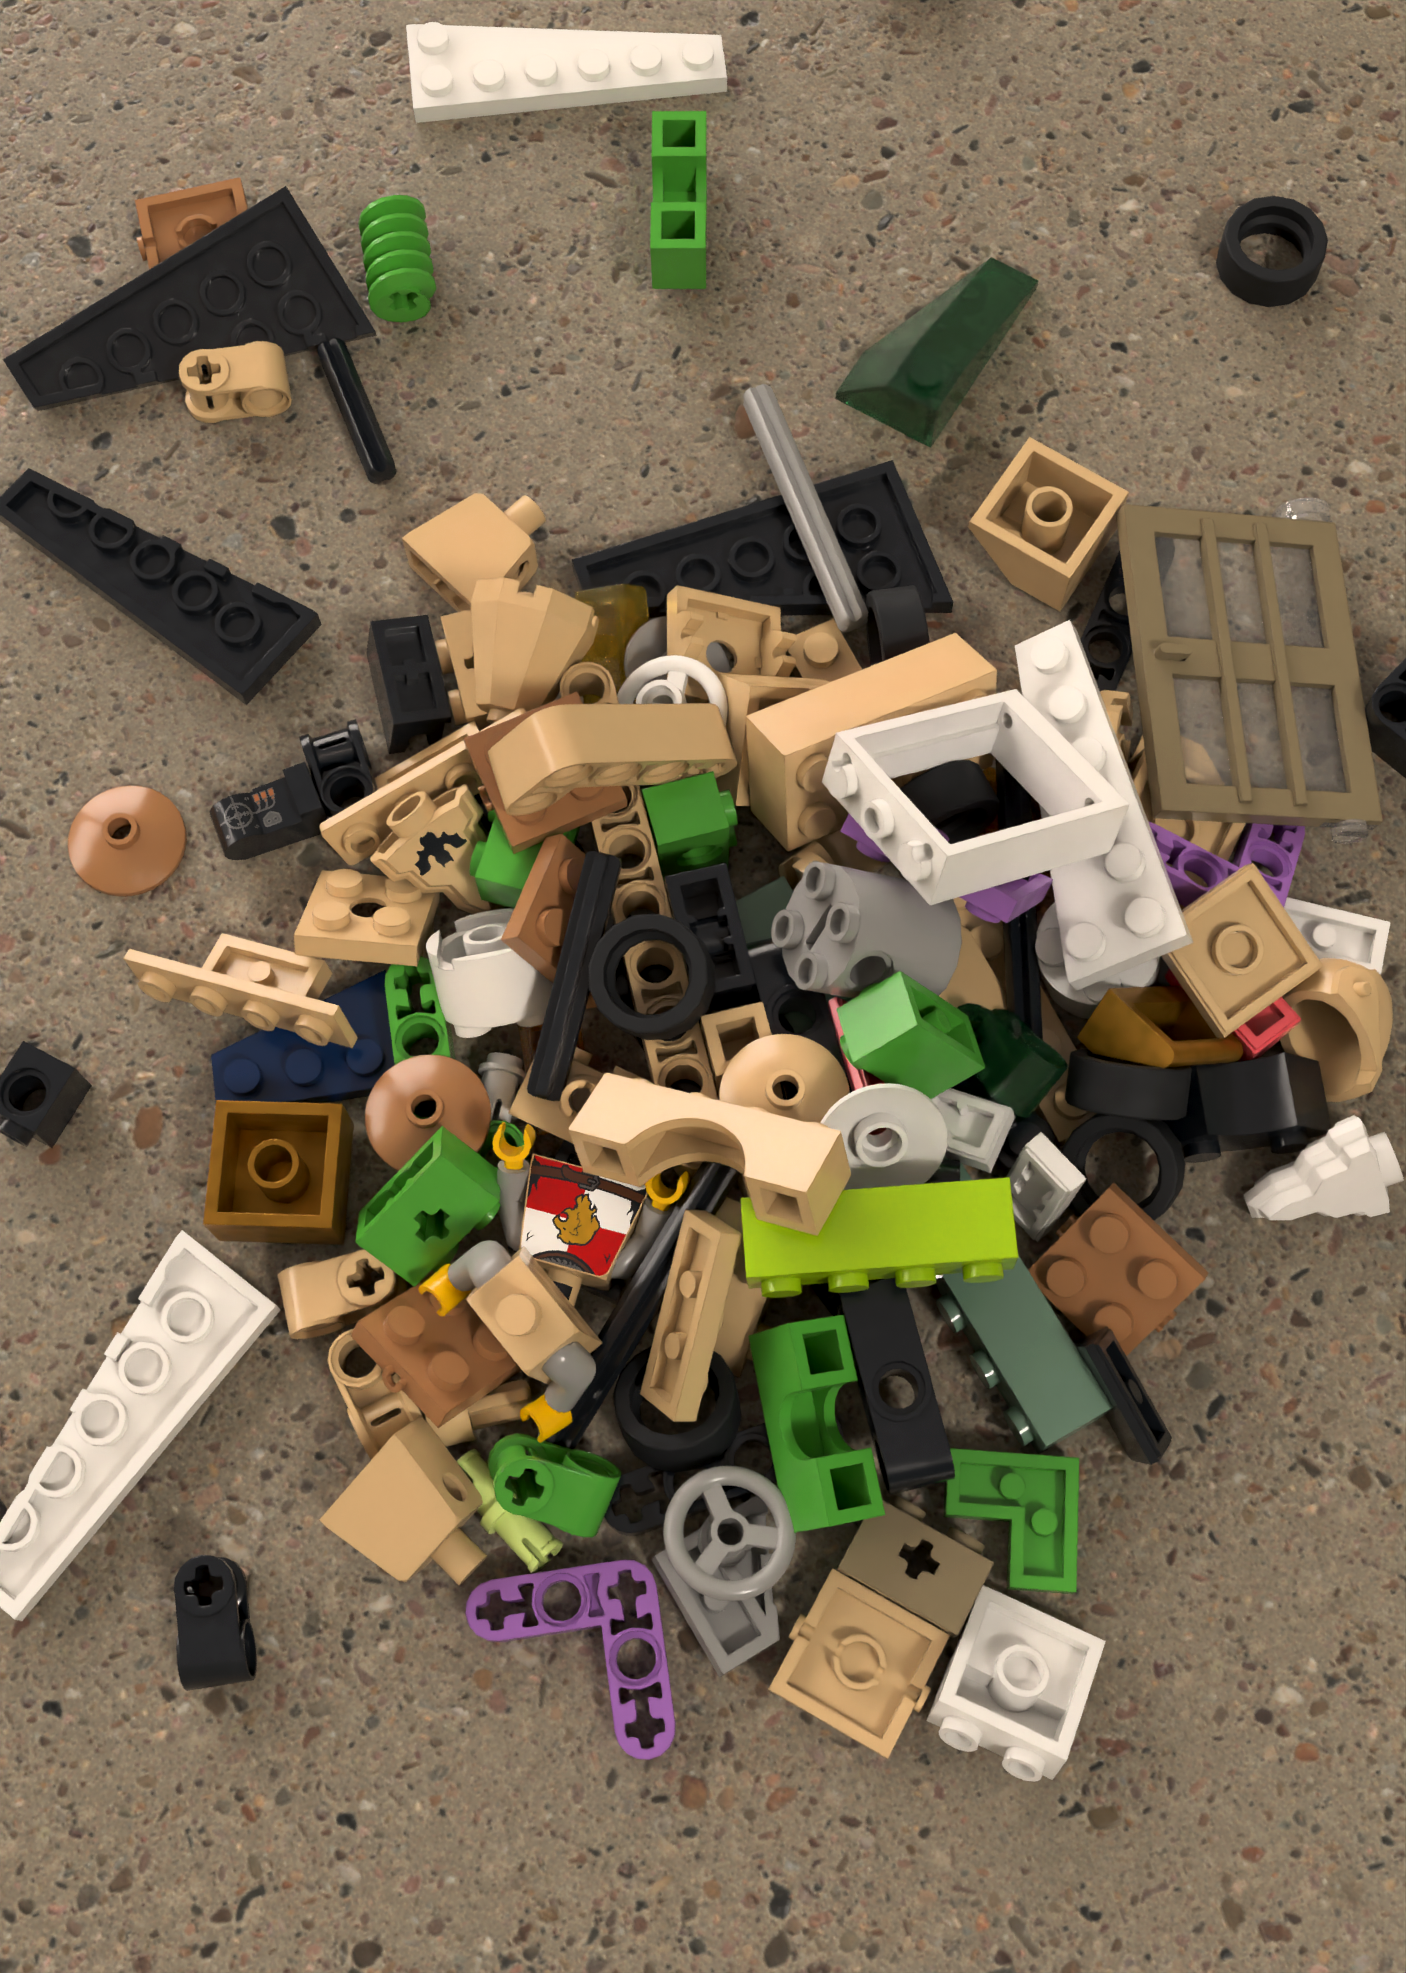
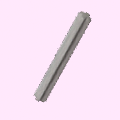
[743,384,868,632]

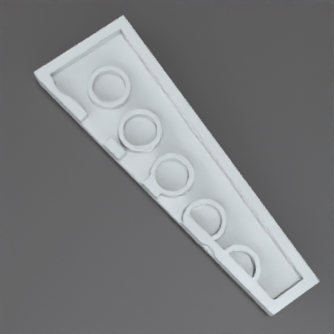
[406,22,727,123]
[1015,620,1193,990]
[0,1230,281,1621]

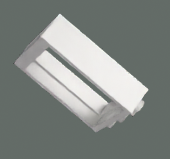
[822,689,1130,905]

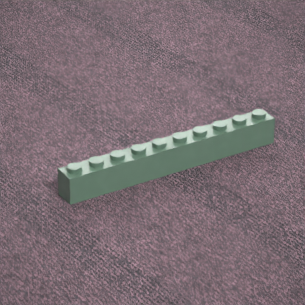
[736,876,1113,1455]

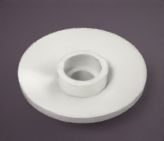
[821,1083,948,1190]

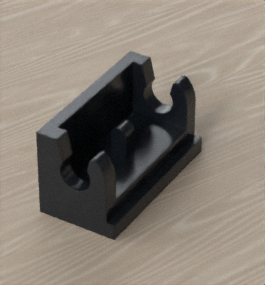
[366,615,452,754]

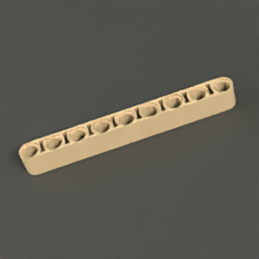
[560,662,718,1180]

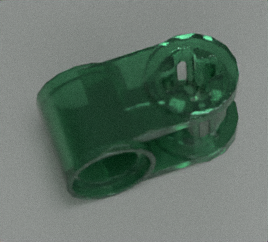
[957,1003,1068,1118]

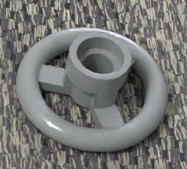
[663,1466,796,1601]

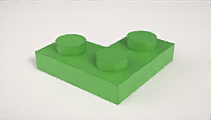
[943,1448,1079,1594]

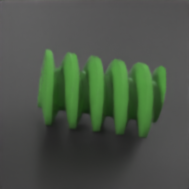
[358,195,436,323]

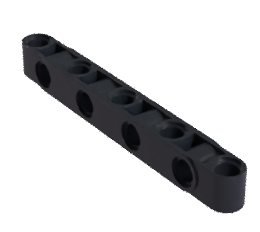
[746,938,955,1495]

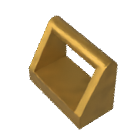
[1077,986,1243,1068]

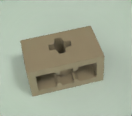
[836,1495,994,1639]

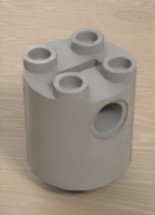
[771,861,962,998]

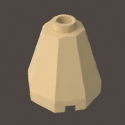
[471,577,599,724]

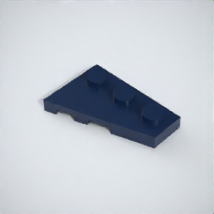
[211,970,395,1103]

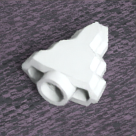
[1243,1115,1404,1220]

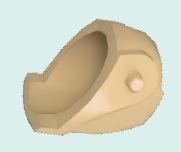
[1280,958,1393,1102]

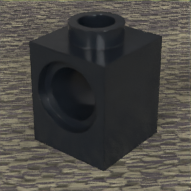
[0,1041,92,1148]

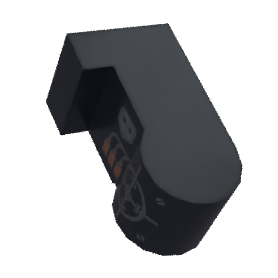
[210,762,329,860]

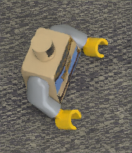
[418,1240,603,1443]

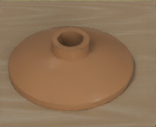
[68,785,187,897]
[365,1055,491,1171]

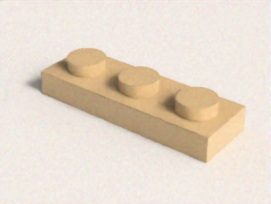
[640,1210,743,1422]

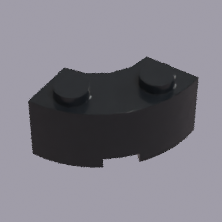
[1162,1052,1331,1163]

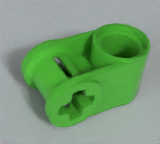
[488,1433,621,1537]

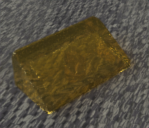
[575,584,648,704]

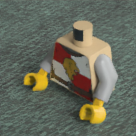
[492,1122,691,1307]

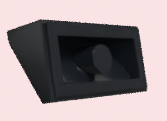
[1073,1327,1172,1465]

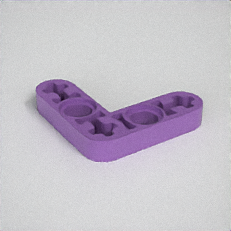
[1148,821,1305,907]
[466,1560,676,1760]

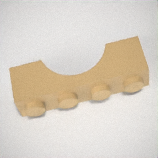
[568,1072,851,1236]

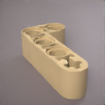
[488,703,737,816]

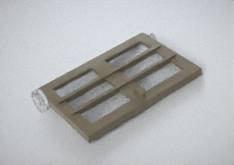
[1116,498,1383,844]

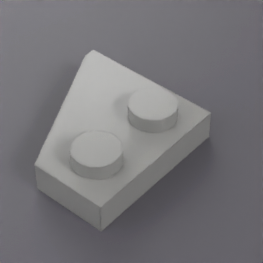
[652,1495,780,1678]

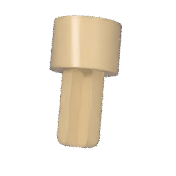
[425,1379,533,1447]

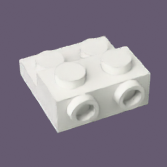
[927,1585,1106,1782]

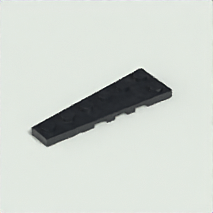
[0,468,322,705]

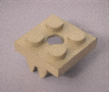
[667,585,796,704]
[294,869,440,967]

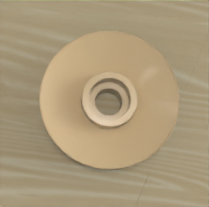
[719,1034,850,1123]

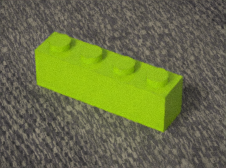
[740,1177,1018,1298]

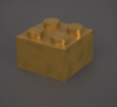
[203,1100,354,1245]

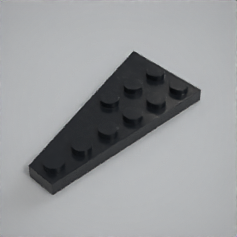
[3,186,377,411]
[572,460,953,618]

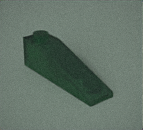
[835,257,1039,448]

